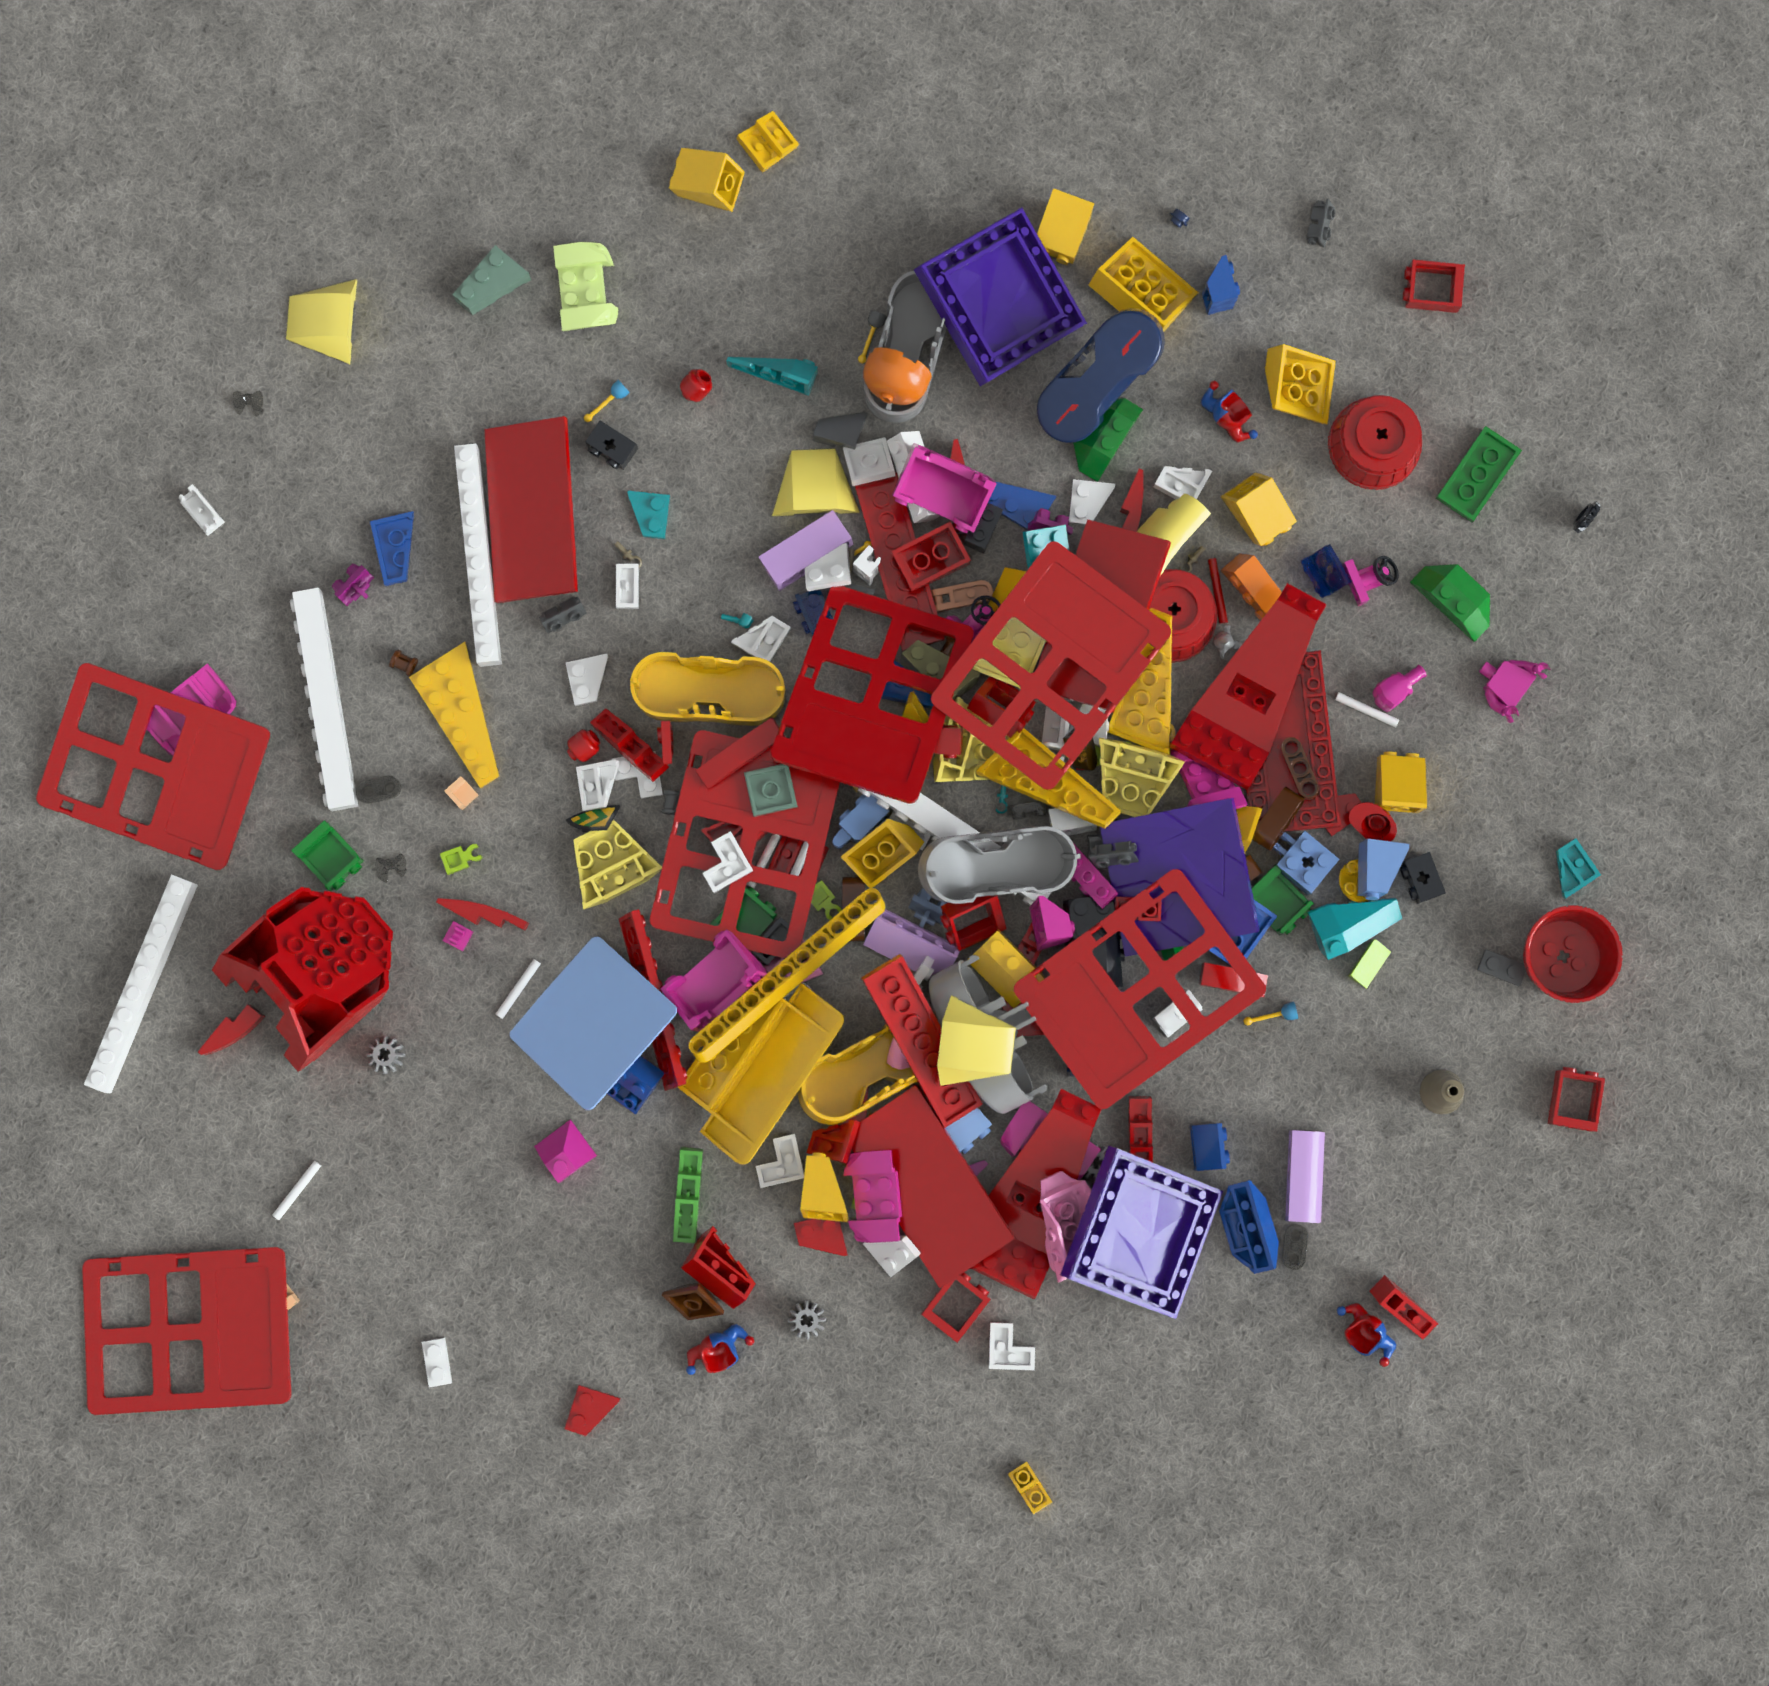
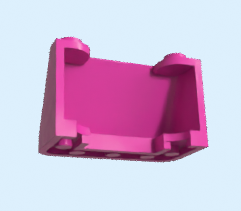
[892,443,997,533]
[660,930,769,1032]

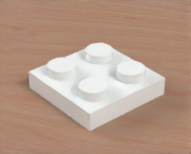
[843,437,895,486]

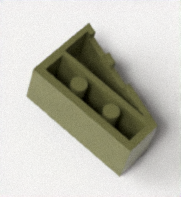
[900,640,980,701]

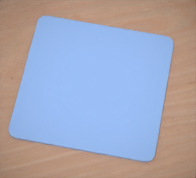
[510,937,677,1110]

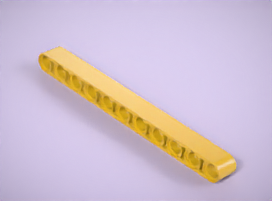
[689,888,886,1063]

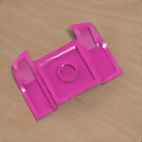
[147,663,236,756]
[1170,749,1247,809]
[1000,1101,1101,1180]
[844,1150,902,1243]

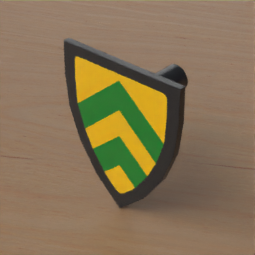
[566,805,620,833]

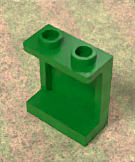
[291,820,364,891]
[1252,865,1313,936]
[709,886,777,936]

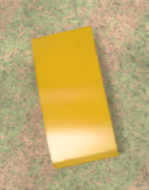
[1008,1462,1052,1515]

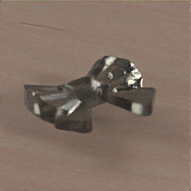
[232,391,263,417]
[375,854,407,883]

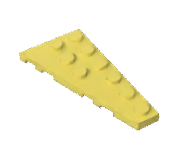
[972,618,1046,688]

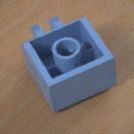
[832,795,890,849]
[1273,831,1339,896]

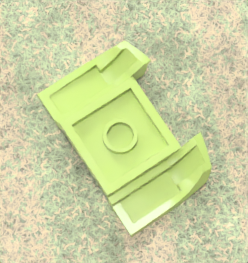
[553,242,618,331]

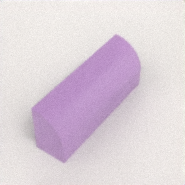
[759,510,853,591]
[863,909,960,979]
[1285,1130,1325,1223]

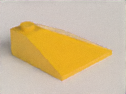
[1265,344,1336,424]

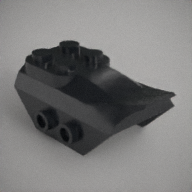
[1063,897,1125,988]

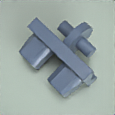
[908,888,947,928]

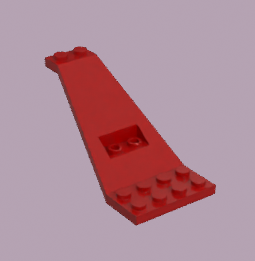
[1170,583,1327,791]
[970,1089,1102,1299]

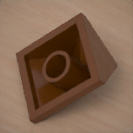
[662,1282,724,1320]

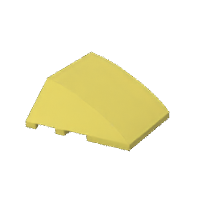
[286,279,357,364]
[772,449,860,516]
[933,696,1010,782]
[1099,737,1185,817]
[573,820,662,909]
[937,995,1016,1086]

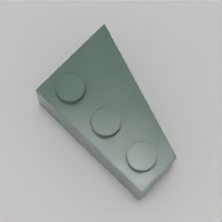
[452,245,531,315]

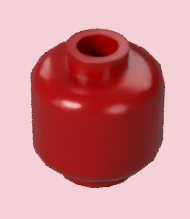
[680,369,713,402]
[567,729,601,762]

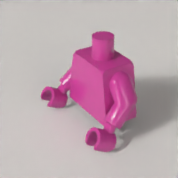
[1479,660,1551,723]

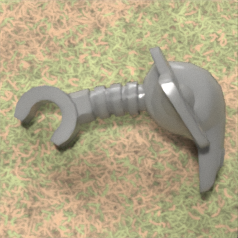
[1214,625,1244,659]

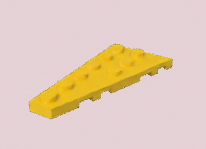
[1107,608,1172,755]
[409,642,499,788]
[976,728,1121,829]

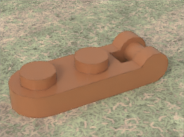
[931,580,993,613]

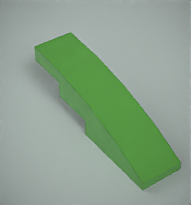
[673,1147,703,1243]

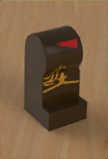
[1063,729,1098,771]

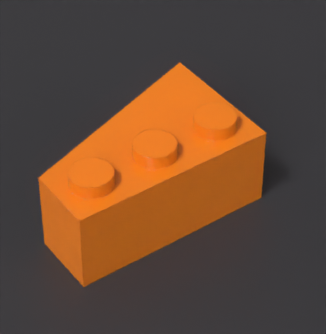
[1220,553,1282,621]

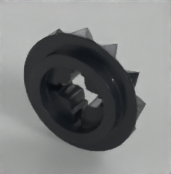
[1573,501,1600,533]

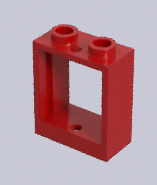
[1402,259,1465,313]
[967,676,1037,738]
[940,895,1007,951]
[1547,1067,1605,1132]
[921,1273,991,1343]

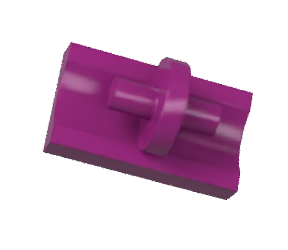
[1027,508,1073,536]
[332,563,374,606]

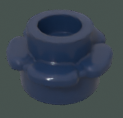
[1170,208,1190,228]

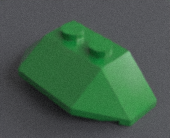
[1073,398,1143,482]
[1410,564,1490,642]

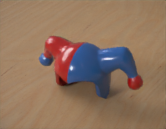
[1201,381,1258,442]
[1337,1303,1396,1367]
[686,1324,755,1375]

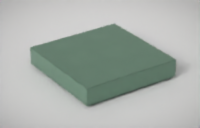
[744,764,797,817]

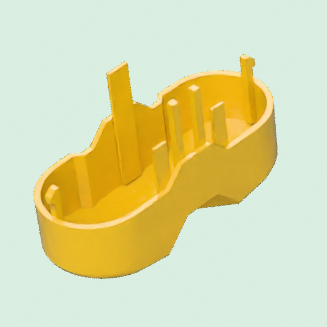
[630,652,786,726]
[797,1024,918,1125]

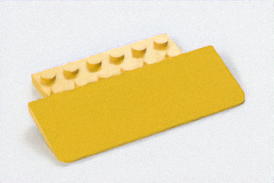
[677,983,844,1165]

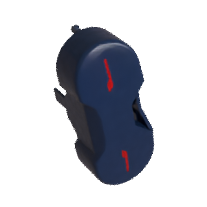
[1037,308,1165,443]

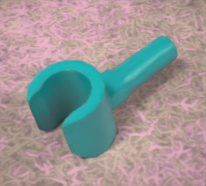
[721,613,754,628]

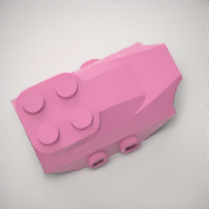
[1040,1171,1091,1283]

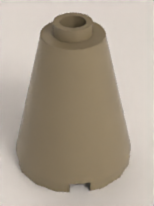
[1420,1070,1465,1114]

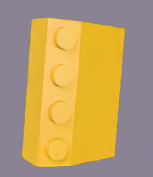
[1088,237,1199,331]

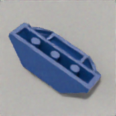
[1219,1180,1279,1274]

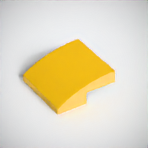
[736,111,799,173]

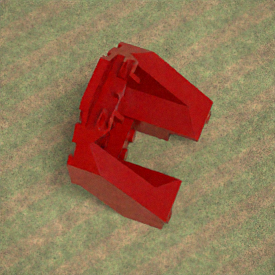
[212,887,393,1072]

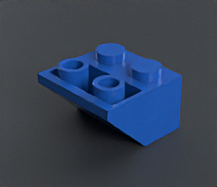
[1202,255,1240,315]
[607,1055,665,1114]
[1190,1123,1230,1171]

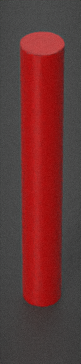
[1208,558,1228,624]

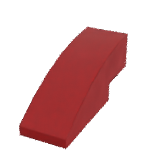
[1199,962,1268,997]
[198,1004,266,1056]

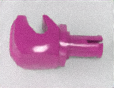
[1372,665,1427,713]

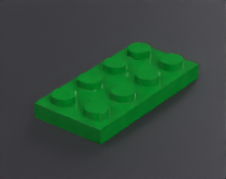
[1436,426,1522,523]

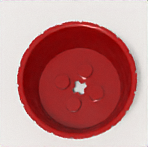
[1328,395,1422,490]
[1149,569,1217,663]
[1523,905,1623,1003]

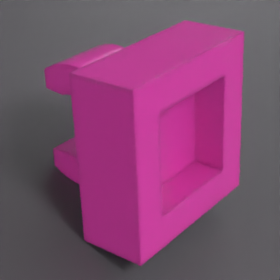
[442,921,473,951]

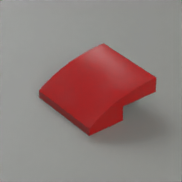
[768,836,829,875]

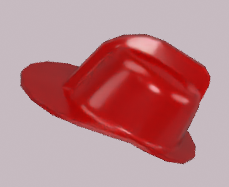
[1349,802,1397,842]

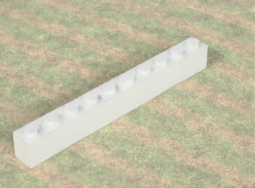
[454,443,502,667]
[290,588,359,811]
[858,788,1051,906]
[84,874,198,1093]

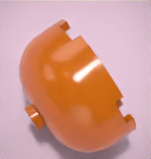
[863,347,932,405]

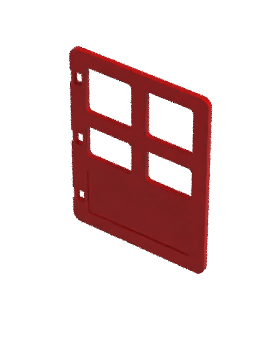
[931,541,1171,790]
[771,586,974,804]
[36,663,270,870]
[650,730,840,959]
[1014,869,1266,1109]
[82,1247,291,1415]

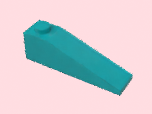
[726,357,818,396]
[1307,898,1403,960]

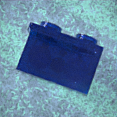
[1301,544,1352,598]
[793,590,837,637]

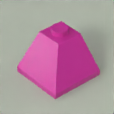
[1029,896,1075,951]
[534,1119,597,1183]

